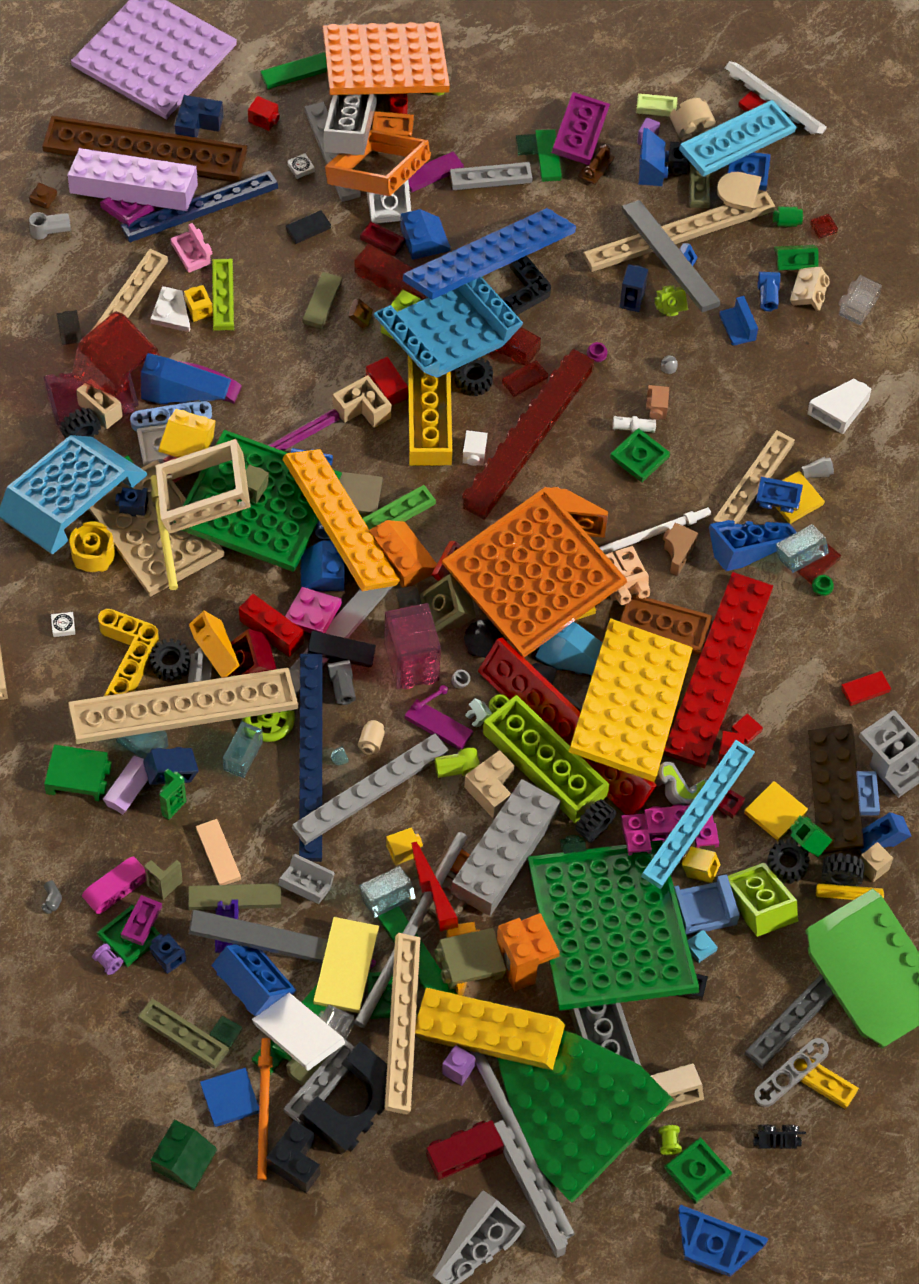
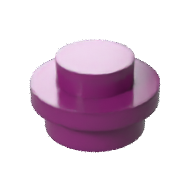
[587,342,608,362]

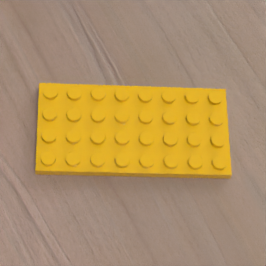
[569,618,693,782]

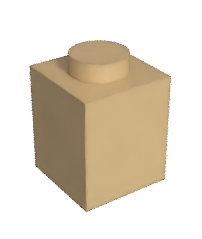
[860,842,893,882]

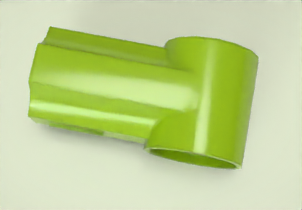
[434,748,480,778]

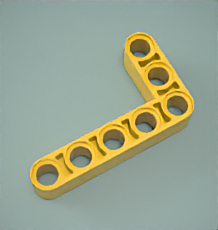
[98,609,159,697]

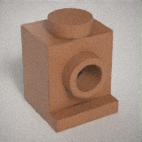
[646,385,669,420]

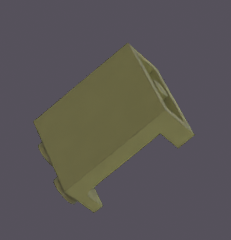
[435,928,506,990]

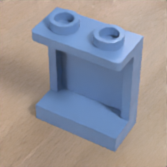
[674,874,740,936]

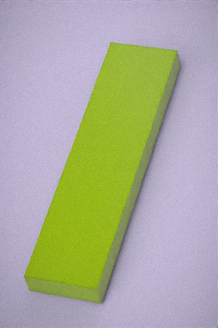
[212,259,234,331]

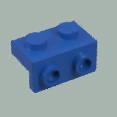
[756,477,803,513]

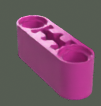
[82,857,146,914]

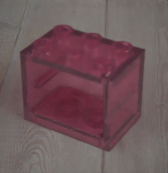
[384,603,441,689]

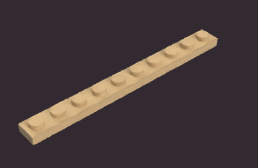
[583,191,775,272]

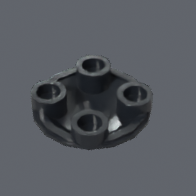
[464,619,507,658]

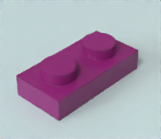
[121,895,162,946]

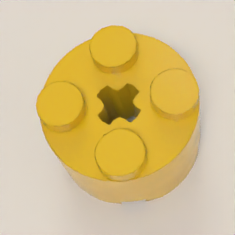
[69,521,115,572]

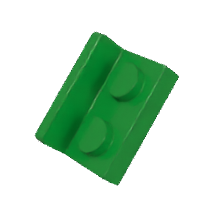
[159,769,187,820]

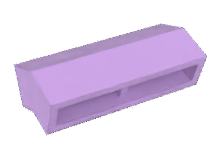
[103,756,148,815]

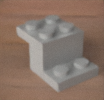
[859,710,919,798]

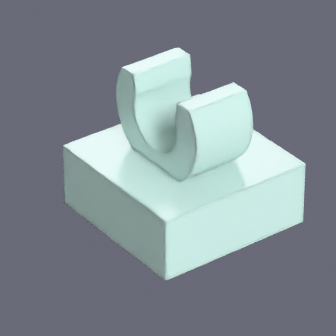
[465,699,492,727]

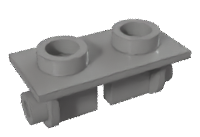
[188,648,212,683]

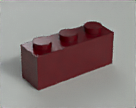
[426,1120,504,1181]

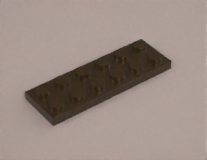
[808,724,864,854]

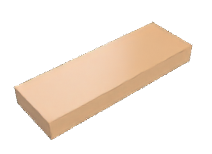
[196,819,241,885]

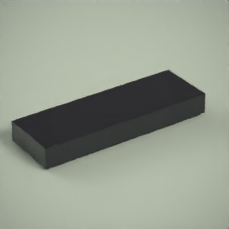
[307,631,376,668]

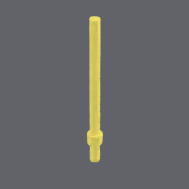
[150,475,178,590]

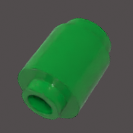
[773,206,803,227]

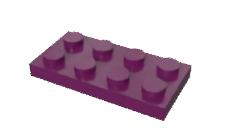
[551,92,610,165]

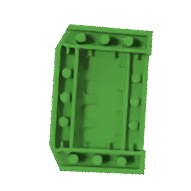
[805,889,919,1049]

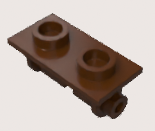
[578,145,615,185]

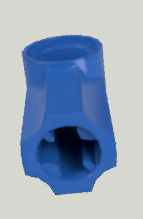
[758,271,780,311]

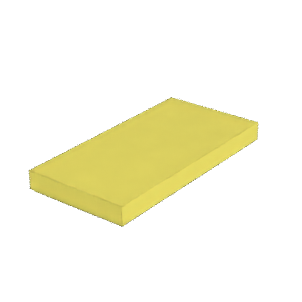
[314,917,379,1013]

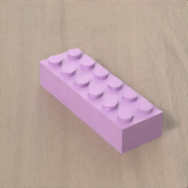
[68,148,198,211]

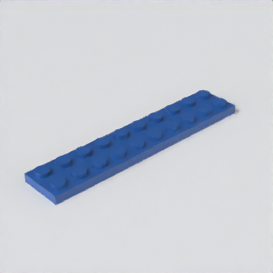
[403,208,576,300]

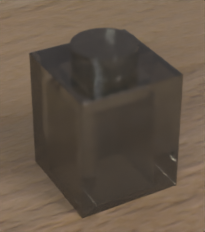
[56,310,82,345]

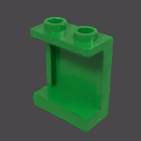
[44,744,112,801]

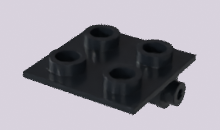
[752,1124,806,1149]

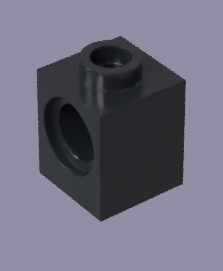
[668,141,689,174]

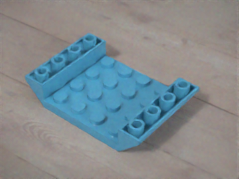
[373,277,523,378]
[0,435,147,555]

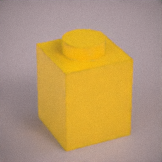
[386,827,423,865]
[682,847,721,883]

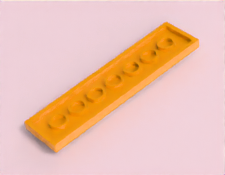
[283,449,400,591]

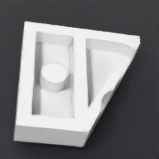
[151,286,190,332]

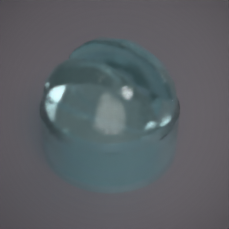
[331,746,349,766]

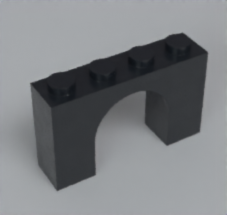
[297,1041,388,1155]

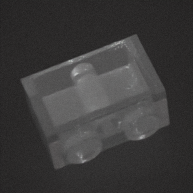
[838,275,882,326]

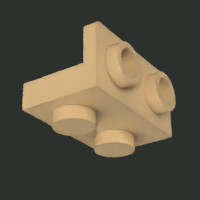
[790,267,829,311]

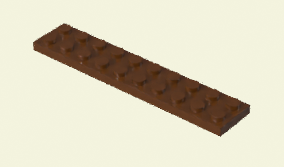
[42,115,248,182]

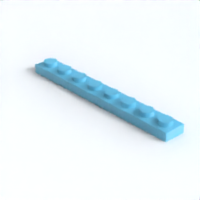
[641,740,755,889]

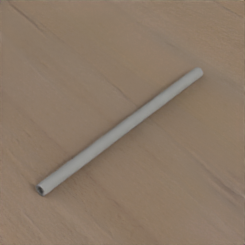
[354,832,468,1028]
[470,1051,575,1239]

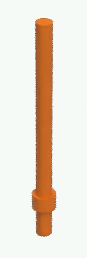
[257,1038,273,1181]

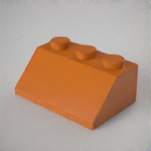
[369,520,437,590]

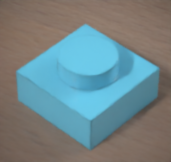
[687,930,718,963]

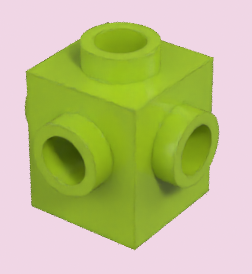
[655,285,688,316]

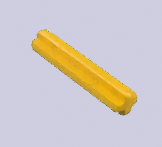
[816,884,884,900]

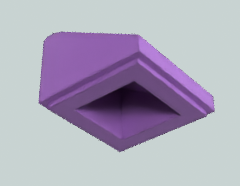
[637,118,660,145]

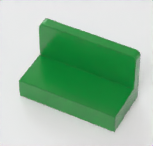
[774,245,819,270]

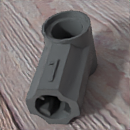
[327,660,356,705]

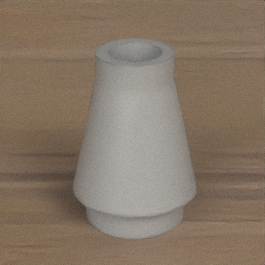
[801,457,834,479]

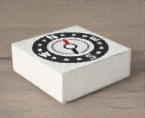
[288,154,315,179]
[51,612,75,637]

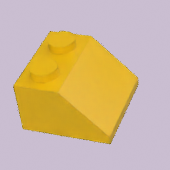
[158,409,215,458]

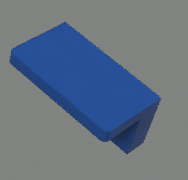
[719,296,758,346]

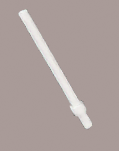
[599,507,711,554]

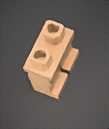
[605,546,650,605]

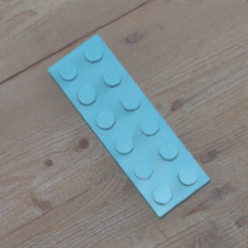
[679,100,796,176]

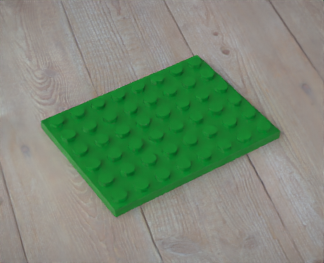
[528,840,699,1011]

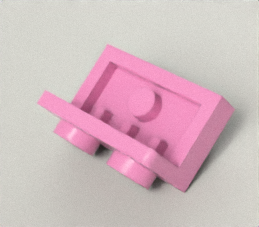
[171,223,212,273]

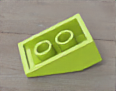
[727,862,798,937]

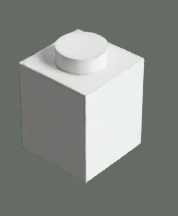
[463,430,488,466]

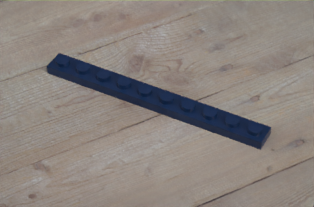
[299,654,322,862]

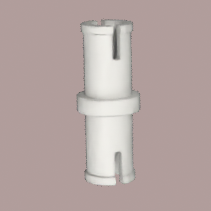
[612,416,656,433]

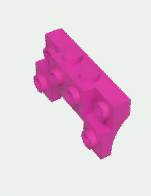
[621,804,719,856]

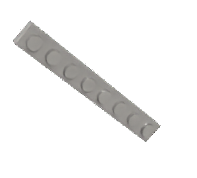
[292,734,448,845]

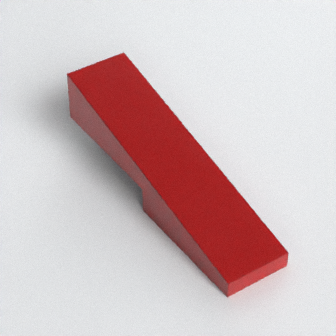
[411,841,459,931]

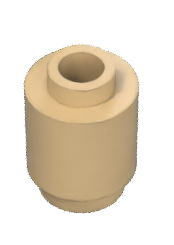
[358,720,385,755]

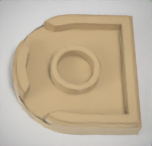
[717,172,762,212]

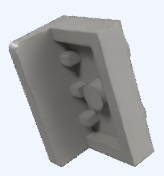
[278,854,335,904]

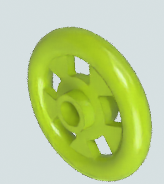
[242,710,295,742]

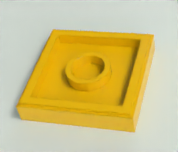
[775,471,825,524]
[744,781,808,841]

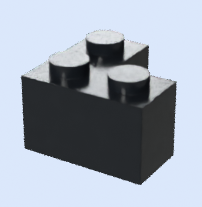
[266,1120,320,1194]

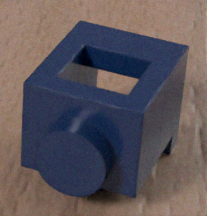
[115,487,149,517]
[150,933,186,974]

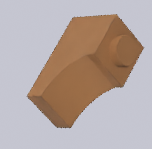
[663,523,698,576]

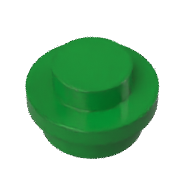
[812,575,834,596]

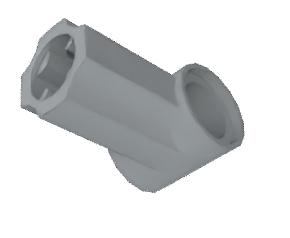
[29,212,71,239]

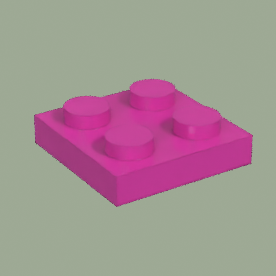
[285,587,342,633]

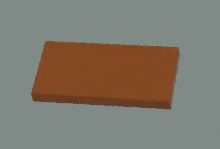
[619,594,712,655]

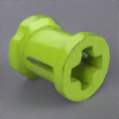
[658,1125,682,1155]

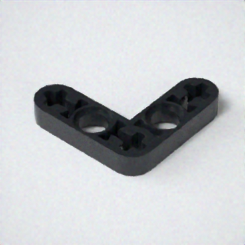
[502,256,551,315]

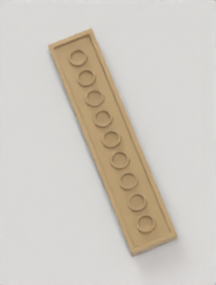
[68,668,298,744]

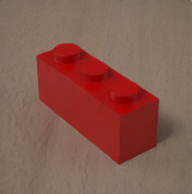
[239,594,304,658]

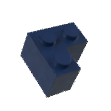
[175,95,224,138]

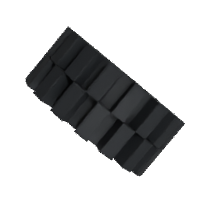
[455,357,493,396]
[59,408,101,439]
[150,638,190,682]
[575,799,616,842]
[767,839,810,884]
[822,853,864,886]

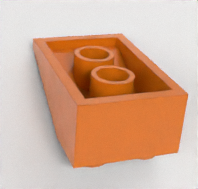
[546,487,608,538]

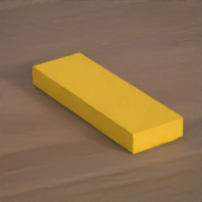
[794,1058,859,1109]

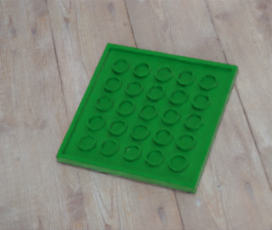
[174,430,342,572]

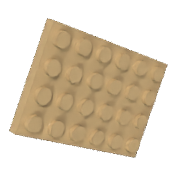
[88,460,225,597]

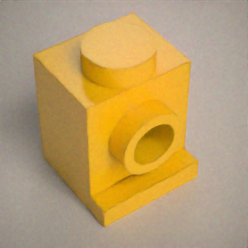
[184,285,213,322]

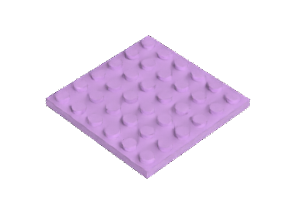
[71,0,237,119]

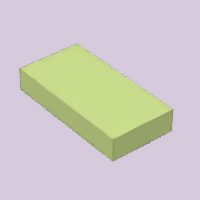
[636,93,677,117]

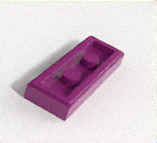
[408,151,464,193]
[405,699,473,750]

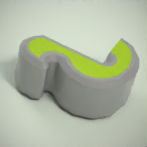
[654,762,707,806]

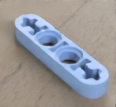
[130,401,212,431]

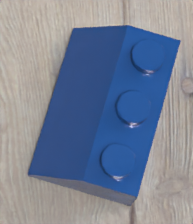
[211,944,296,1016]

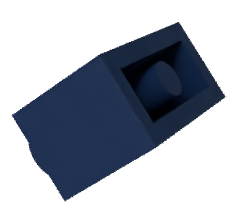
[619,264,648,312]
[143,747,199,785]

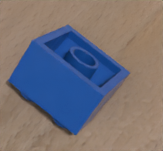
[638,128,669,186]
[400,209,451,260]
[301,541,344,591]

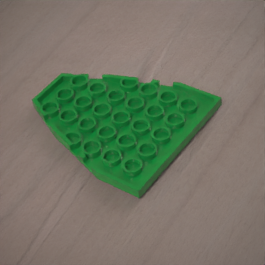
[497,1031,674,1203]

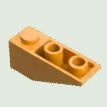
[189,611,240,678]

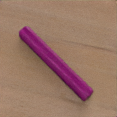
[268,409,340,451]

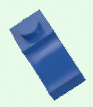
[860,812,911,854]

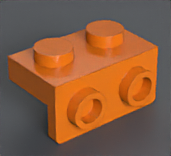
[372,111,414,137]

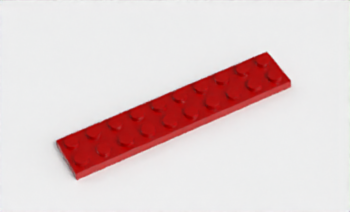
[663,572,774,769]
[478,637,657,815]

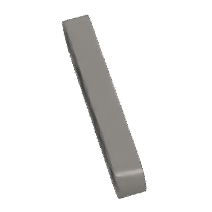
[755,1038,829,1107]

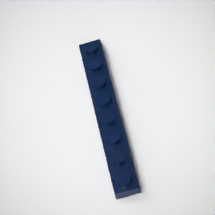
[121,171,278,243]

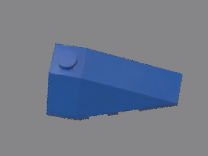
[141,353,231,405]
[709,520,801,571]

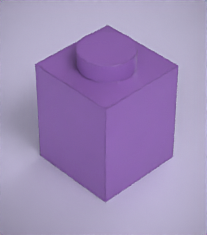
[442,1045,475,1086]

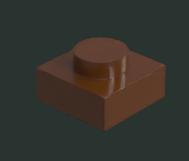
[29,183,57,209]
[348,298,373,328]

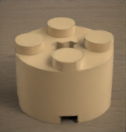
[670,98,716,142]

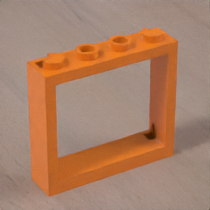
[325,130,431,196]

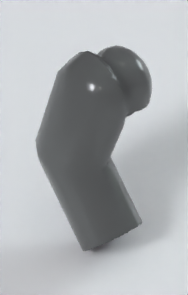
[42,880,62,914]

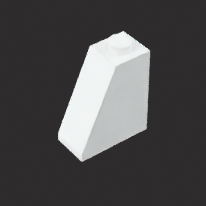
[807,379,872,434]

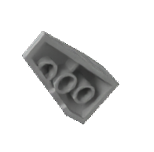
[433,1190,527,1284]

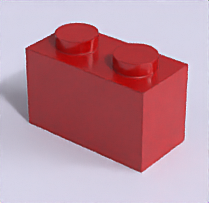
[364,356,408,406]

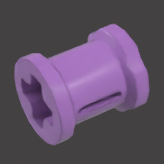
[92,944,123,975]

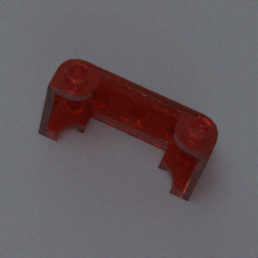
[72,311,160,397]

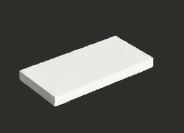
[252,993,345,1071]

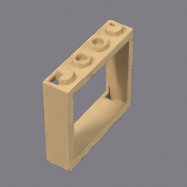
[155,439,250,534]

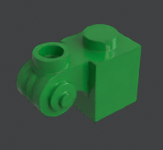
[790,815,832,857]

